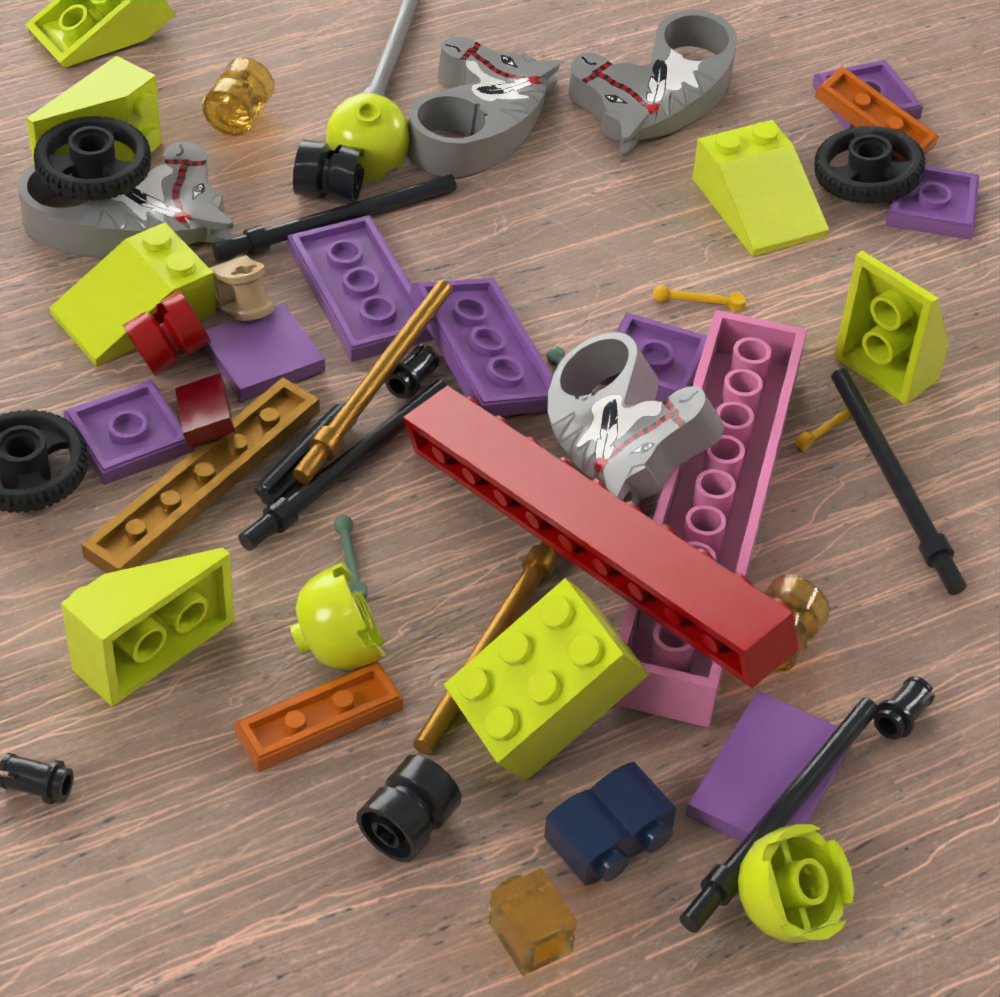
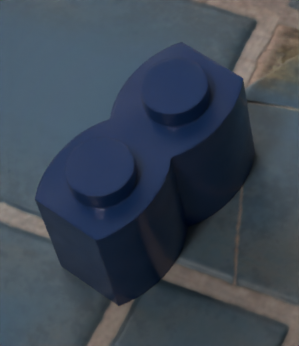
[544,762,677,886]

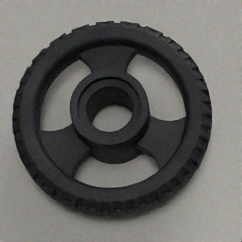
[34,116,151,201]
[814,126,925,204]
[0,409,88,513]

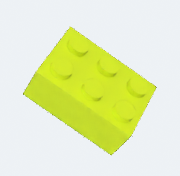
[443,578,650,781]

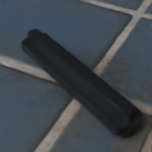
[255,402,357,505]

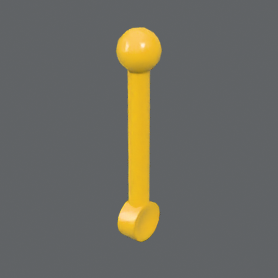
[653,285,746,311]
[795,399,868,452]

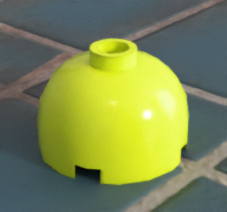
[326,93,410,180]
[290,562,386,670]
[738,824,854,943]

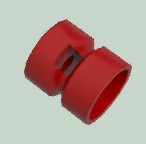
[122,291,211,376]

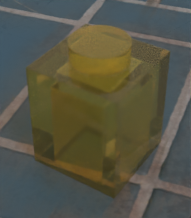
[488,868,577,976]

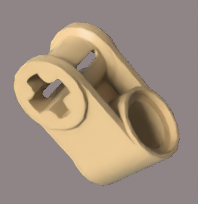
[209,255,275,321]

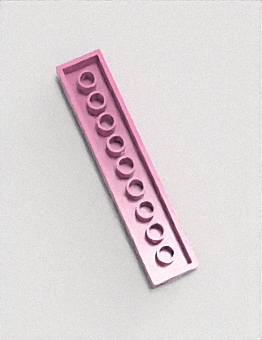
[615,310,807,727]

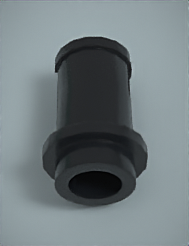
[385,344,440,398]
[874,676,935,740]
[0,753,74,804]

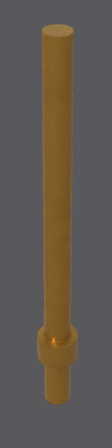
[293,280,453,484]
[413,541,558,755]

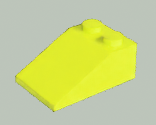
[25,0,176,68]
[26,56,162,164]
[692,120,829,257]
[49,222,216,367]
[834,251,948,405]
[61,548,235,707]

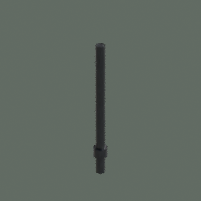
[212,174,457,261]
[831,368,967,595]
[238,379,447,551]
[679,698,879,933]

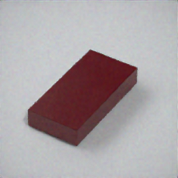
[175,373,235,447]

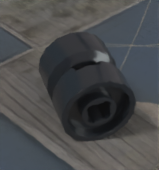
[293,139,364,203]
[357,754,462,862]

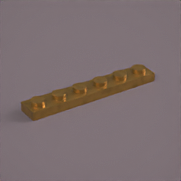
[81,378,320,573]

